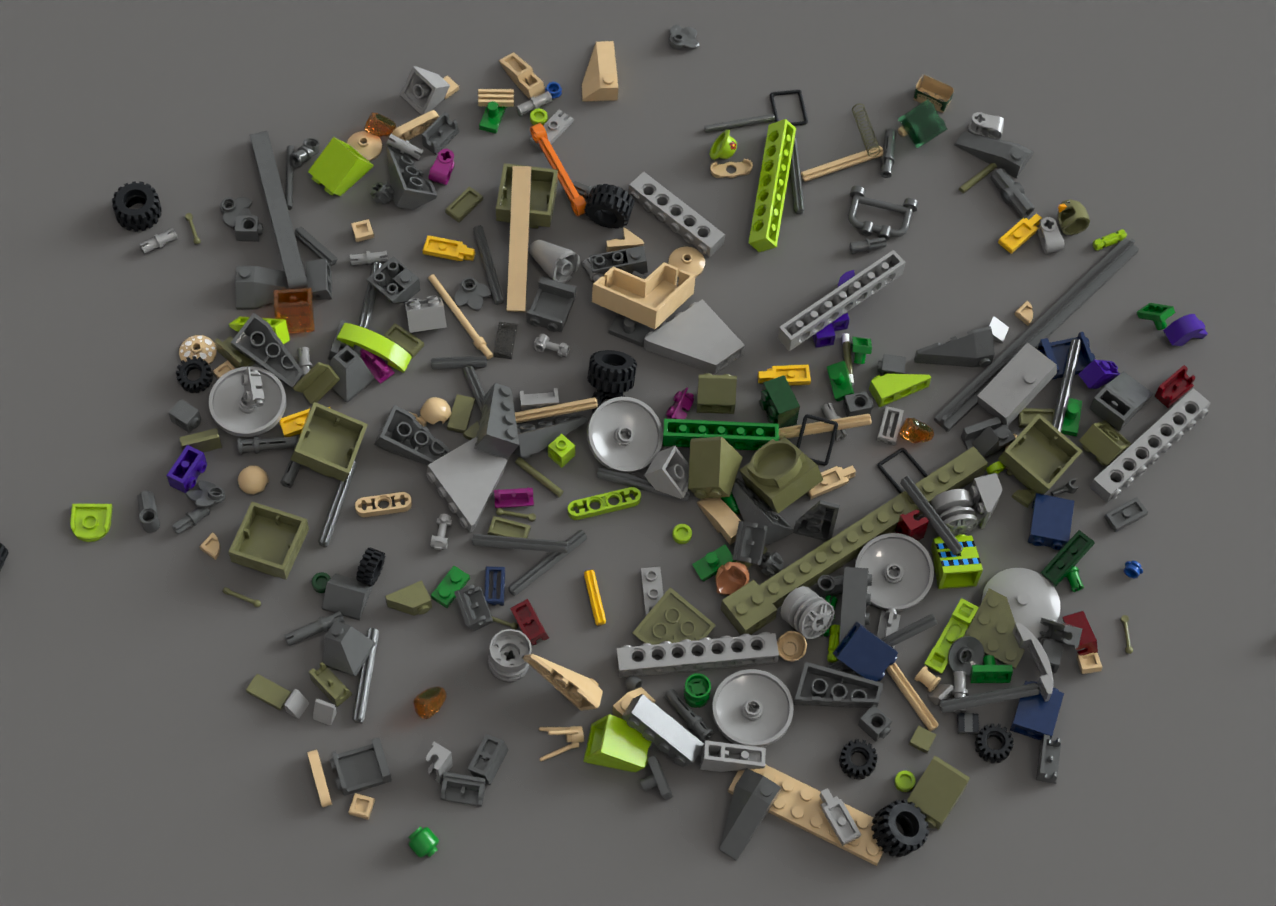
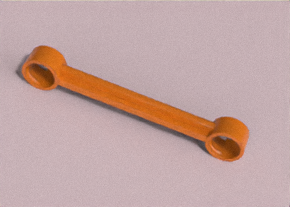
[530,123,586,216]

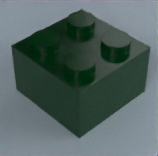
[759,375,800,428]

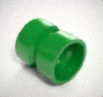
[684,673,711,708]

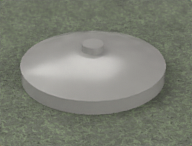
[209,366,287,437]
[587,397,663,473]
[855,533,934,611]
[981,568,1060,640]
[712,669,794,747]

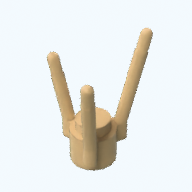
[539,726,584,761]

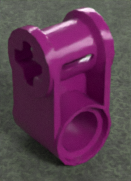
[428,149,455,185]

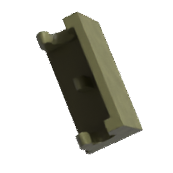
[309,662,352,707]

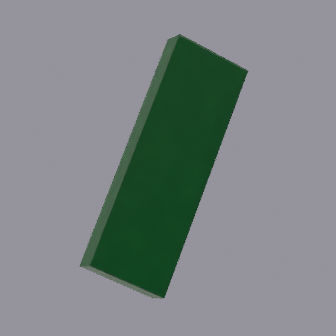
[1040,530,1095,586]

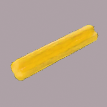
[584,570,606,626]

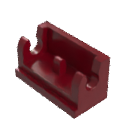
[1155,365,1195,408]
[895,510,929,541]
[510,599,549,645]
[1062,611,1098,656]

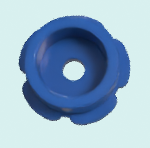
[545,82,562,98]
[1124,561,1143,578]

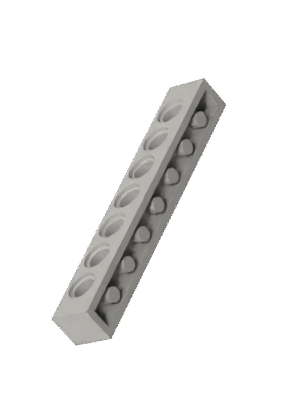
[777,250,906,351]
[1090,388,1210,502]
[616,632,779,678]

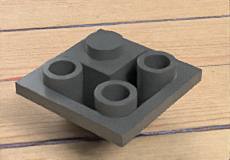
[366,256,420,303]
[329,345,375,403]

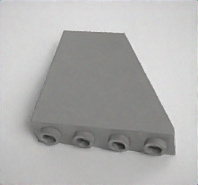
[644,299,745,374]
[426,437,507,533]

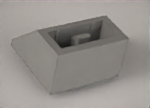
[404,295,447,333]
[969,473,1003,529]

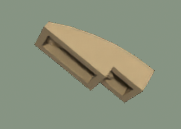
[499,52,545,98]
[697,498,741,544]

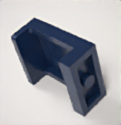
[1037,332,1096,380]
[1027,493,1074,550]
[833,621,898,682]
[1010,680,1064,741]

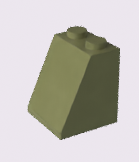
[688,437,743,499]
[907,756,970,830]

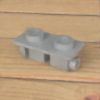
[241,367,265,409]
[877,608,901,648]

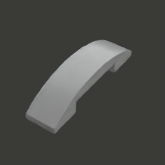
[1012,623,1053,702]

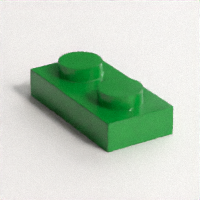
[431,566,470,608]

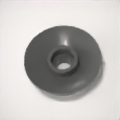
[948,636,984,675]

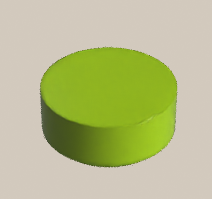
[530,109,548,125]
[986,461,1006,475]
[672,524,692,544]
[894,771,916,792]

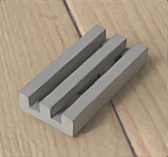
[877,406,904,445]

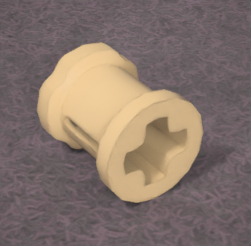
[914,666,941,692]

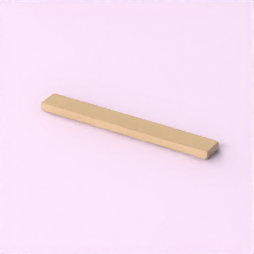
[507,166,531,312]

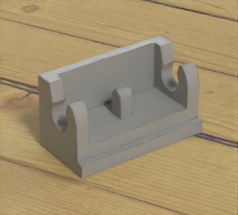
[520,388,559,411]
[426,742,453,784]

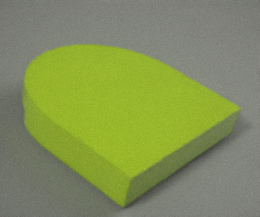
[70,504,113,542]

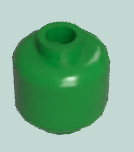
[408,826,439,858]

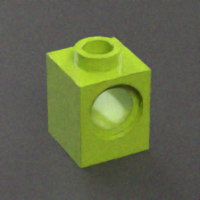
[548,433,575,468]

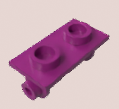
[360,348,395,384]
[665,387,694,419]
[494,487,534,508]

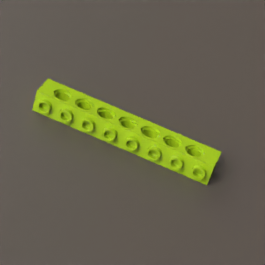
[749,119,796,252]

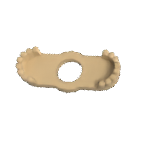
[710,158,753,178]

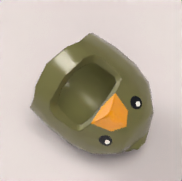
[1057,199,1090,235]

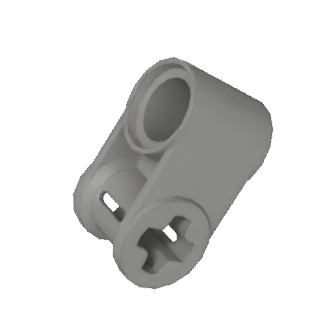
[968,112,1004,139]
[1037,217,1065,254]

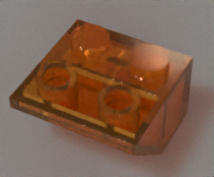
[274,288,315,333]

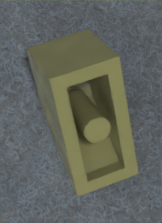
[385,580,432,616]

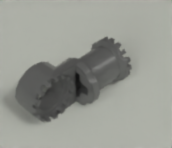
[287,138,319,168]

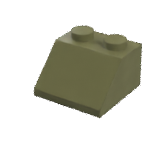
[1079,421,1132,466]

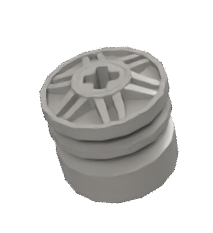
[930,489,978,536]
[781,586,835,639]
[488,629,532,682]

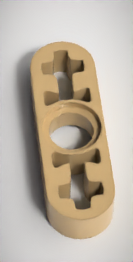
[392,110,440,141]
[355,492,412,517]
[307,749,332,808]

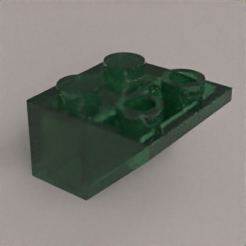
[898,99,947,148]

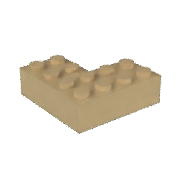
[592,262,696,329]

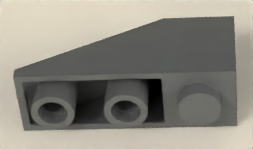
[589,246,648,274]

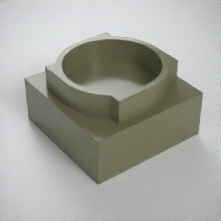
[496,163,558,229]
[290,402,368,482]
[998,413,1082,495]
[739,437,823,514]
[228,502,309,580]

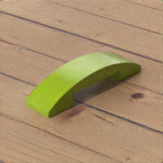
[336,323,412,373]
[924,598,979,674]

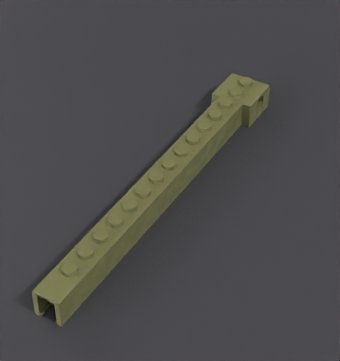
[720,446,988,635]

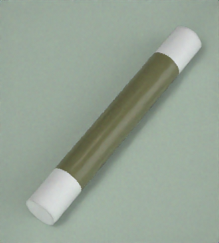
[842,333,854,385]

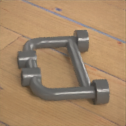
[848,186,918,240]

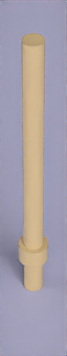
[428,274,493,360]

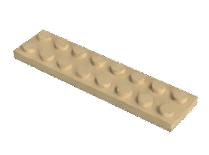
[728,764,883,866]

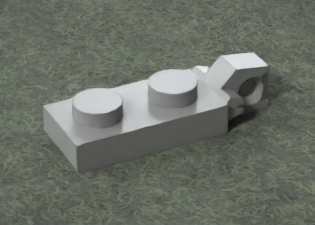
[819,788,861,846]

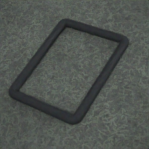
[770,89,808,126]
[796,414,838,466]
[877,448,928,493]

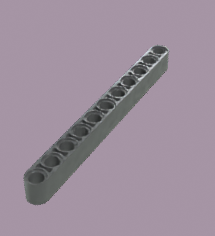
[250,131,308,291]

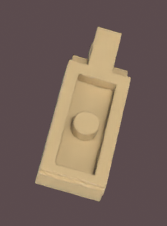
[807,465,856,499]

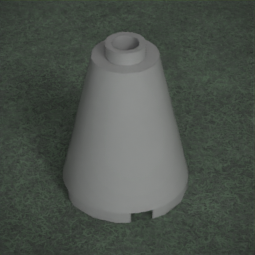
[529,239,580,283]

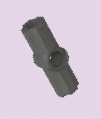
[990,168,1035,218]

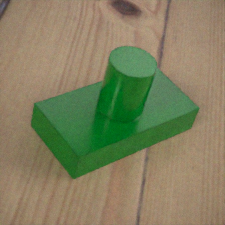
[479,99,507,134]
[1137,303,1176,330]
[851,337,872,364]
[827,360,854,402]
[1061,398,1082,437]
[692,544,736,582]
[970,655,1013,683]

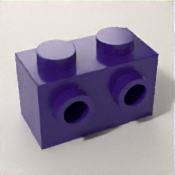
[166,445,207,493]

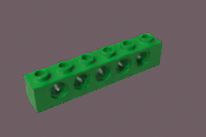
[663,419,779,450]

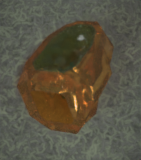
[364,112,396,137]
[899,418,934,443]
[413,686,447,719]

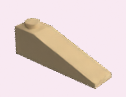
[582,41,618,101]
[522,654,603,711]

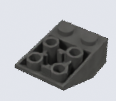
[1090,371,1154,431]

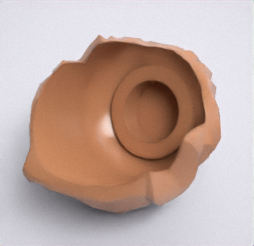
[715,562,750,595]

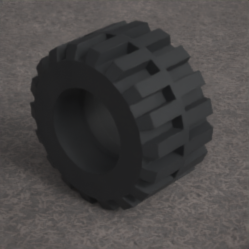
[112,181,162,232]
[585,184,634,229]
[587,350,637,393]
[871,800,929,857]

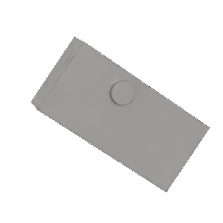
[977,342,1057,426]

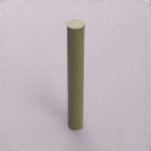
[959,163,997,193]
[515,457,564,497]

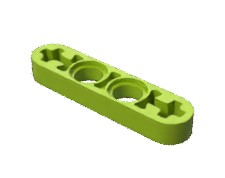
[568,487,641,520]

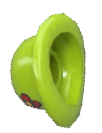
[709,130,737,160]

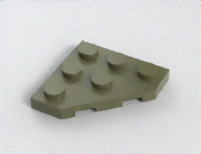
[632,587,716,645]
[965,588,1025,669]

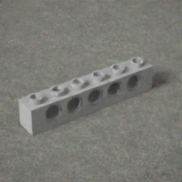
[629,172,725,258]

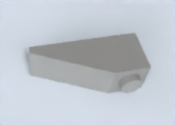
[700,740,766,772]

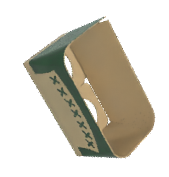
[913,75,954,113]

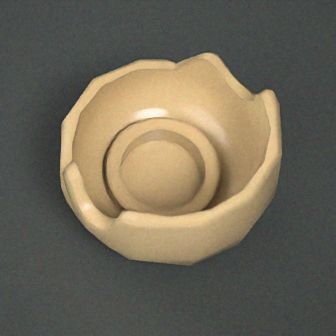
[420,397,451,425]
[238,466,269,495]
[777,631,807,662]

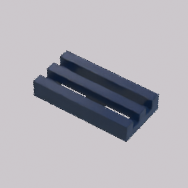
[484,566,506,606]

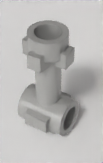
[534,334,570,357]
[430,514,452,550]

